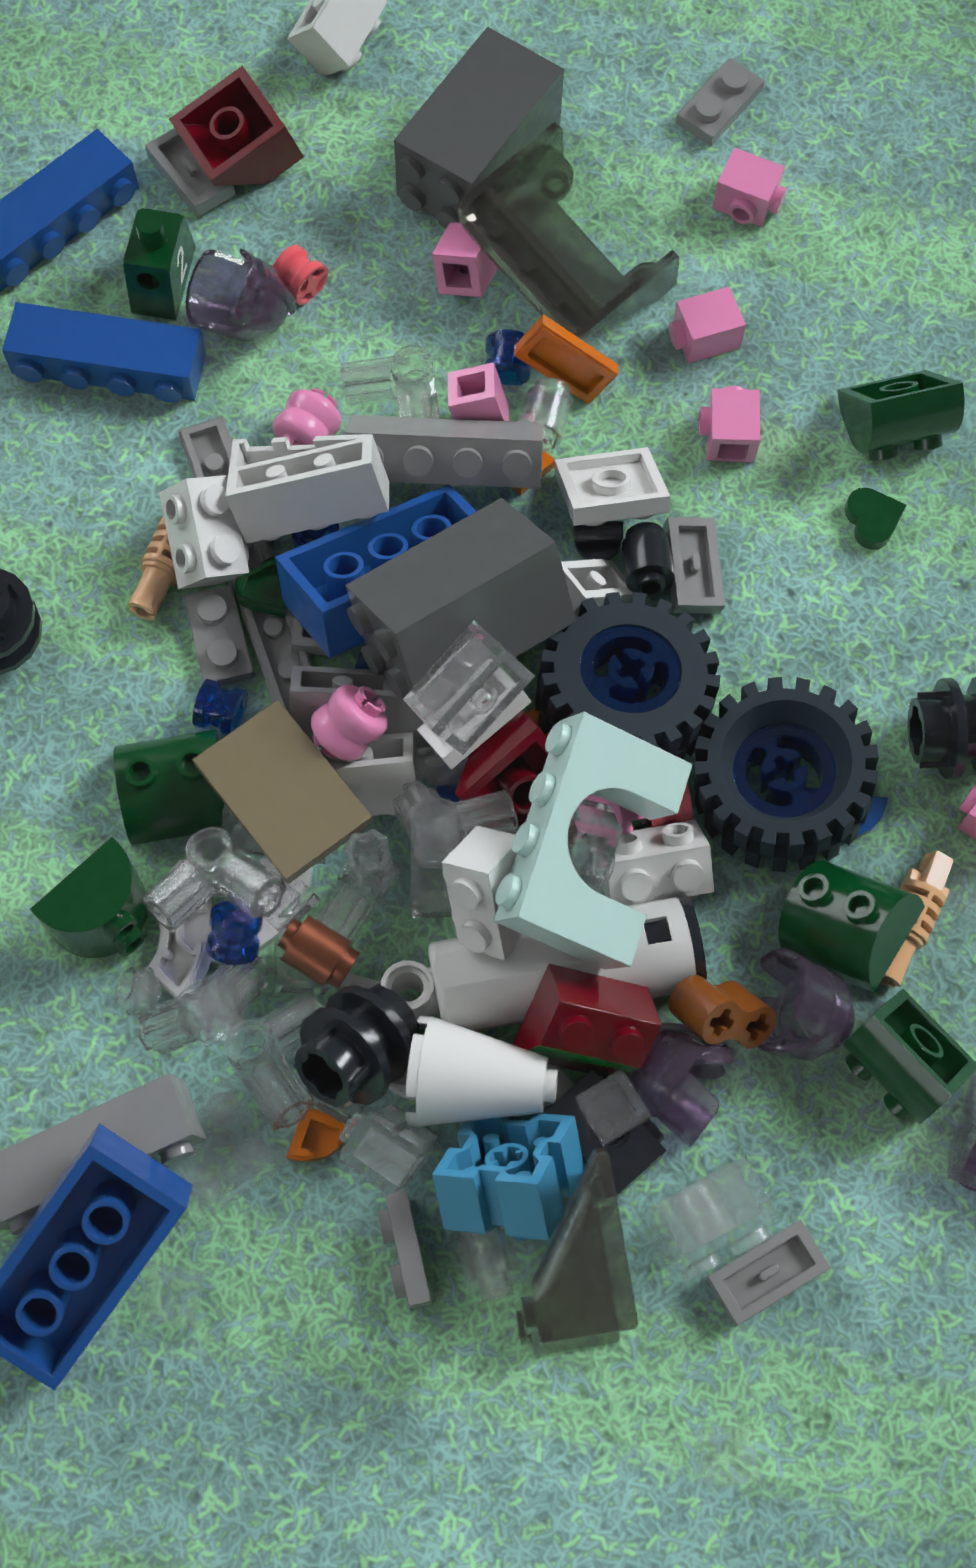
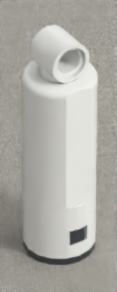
[381,895,707,1032]

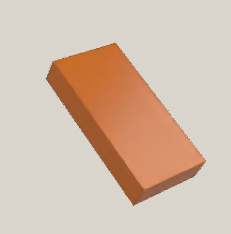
[514,314,619,405]

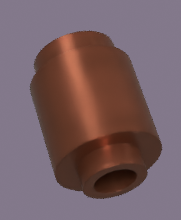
[277,915,360,989]

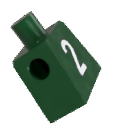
[123,208,196,320]

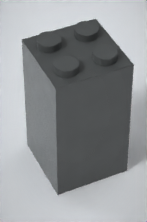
[394,26,564,229]
[345,498,576,712]

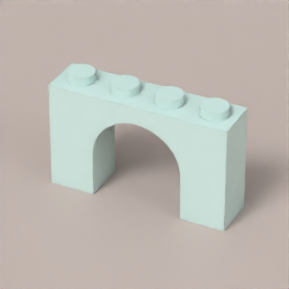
[494,712,693,970]

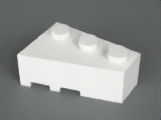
[225,434,389,544]

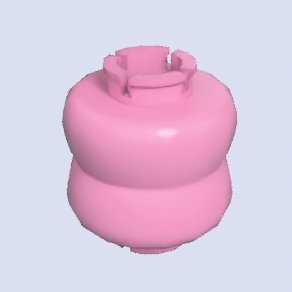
[272,388,342,445]
[311,685,387,761]

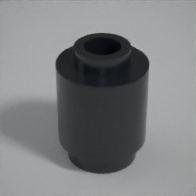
[622,522,675,597]

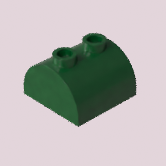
[837,370,965,461]
[113,729,232,845]
[30,837,148,958]
[778,860,925,993]
[842,988,976,1125]

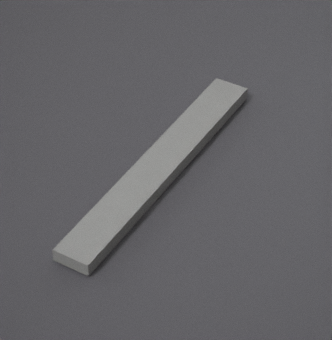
[178,416,313,712]

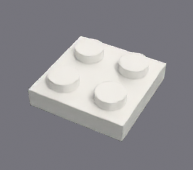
[555,447,670,526]

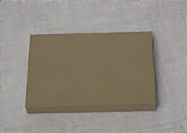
[193,700,373,885]

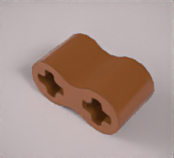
[669,975,776,1049]

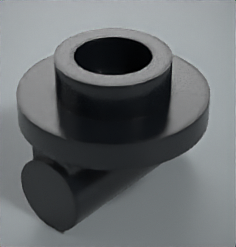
[574,520,623,560]

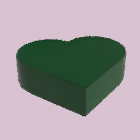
[844,487,907,550]
[234,556,288,618]

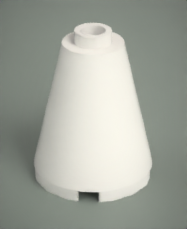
[405,1015,558,1126]

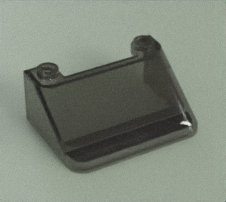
[458,122,680,339]
[516,1148,638,1356]

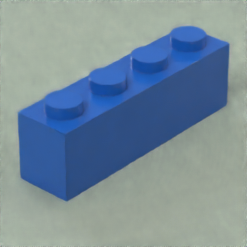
[0,129,139,292]
[2,302,206,403]

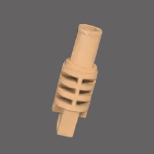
[127,515,177,621]
[880,850,954,988]

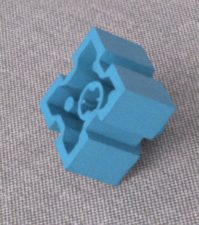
[432,1113,585,1241]

